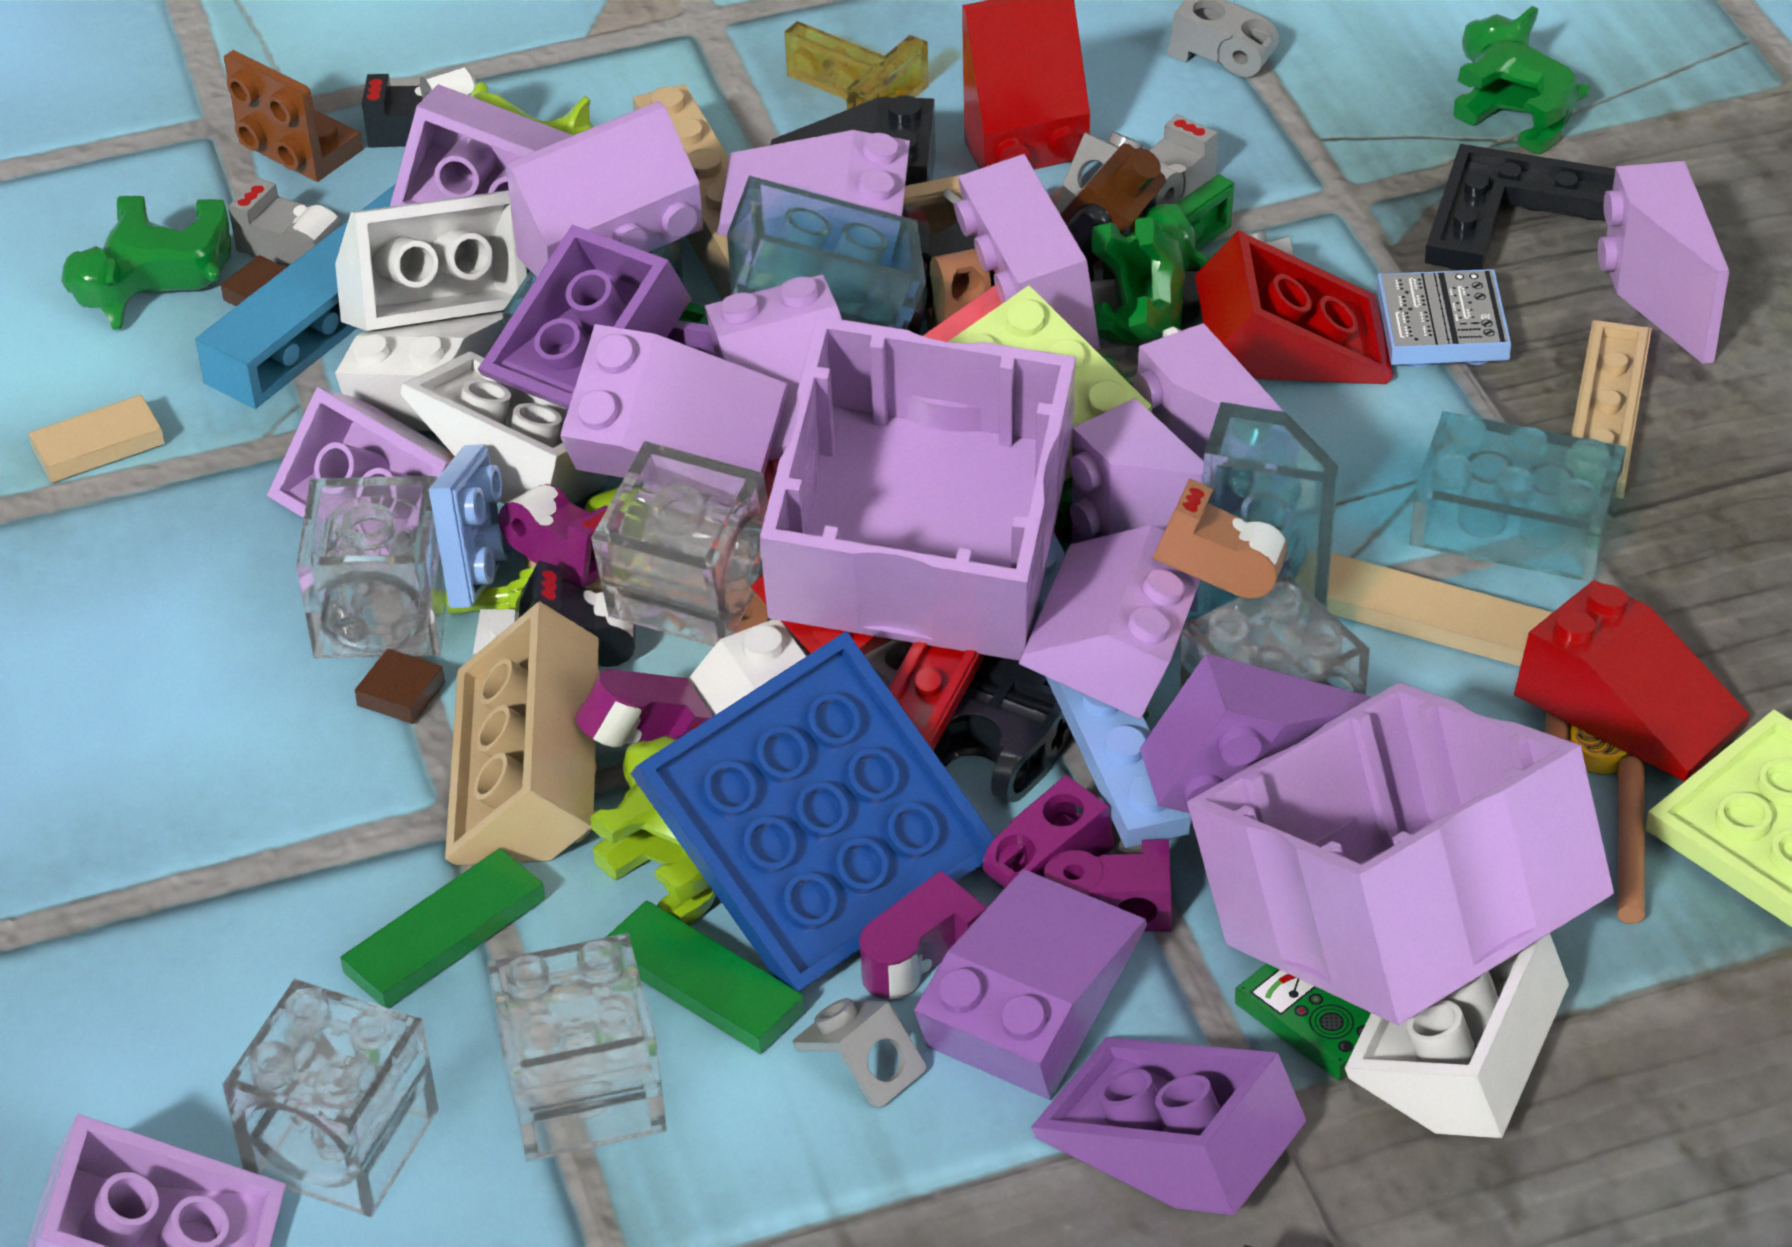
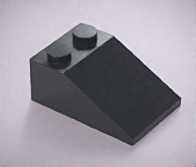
[770,95,936,186]

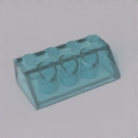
[1196,402,1338,665]

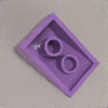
[478,224,691,410]
[1140,653,1372,813]
[914,869,1147,1100]
[1031,1037,1307,1216]

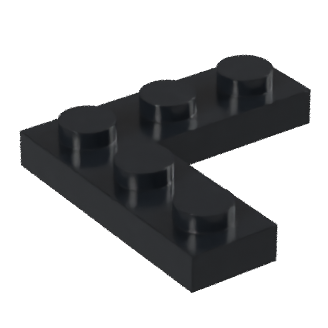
[1425,144,1615,270]

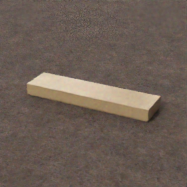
[1562,320,1652,499]
[1293,548,1553,666]

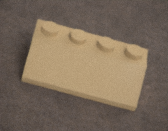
[445,601,600,865]

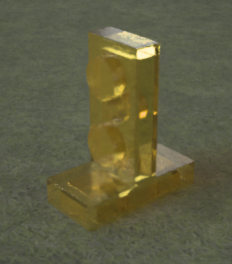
[784,21,929,110]

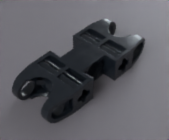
[934,656,1073,802]

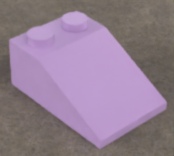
[717,130,910,267]
[1597,161,1729,364]
[705,274,842,461]
[1133,323,1305,532]
[560,324,789,501]
[26,1113,286,1247]

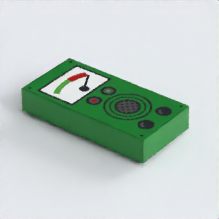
[1235,963,1370,1081]

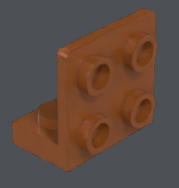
[224,50,363,182]

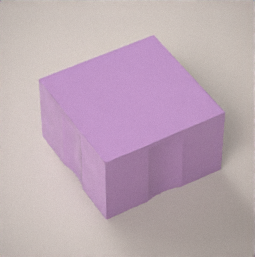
[760,316,1076,661]
[1187,682,1614,1026]

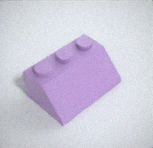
[390,84,573,207]
[506,101,703,277]
[954,154,1100,350]
[267,387,455,575]
[1069,398,1212,612]
[1019,525,1200,720]

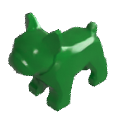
[1453,6,1590,154]
[61,196,231,330]
[1091,204,1211,346]

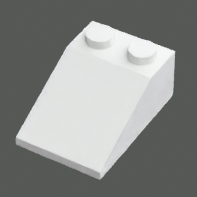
[335,310,516,431]
[400,351,609,504]

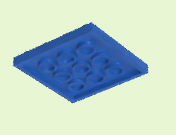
[630,631,995,992]

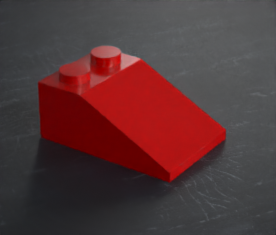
[962,0,1090,169]
[1195,230,1393,384]
[1514,580,1750,782]

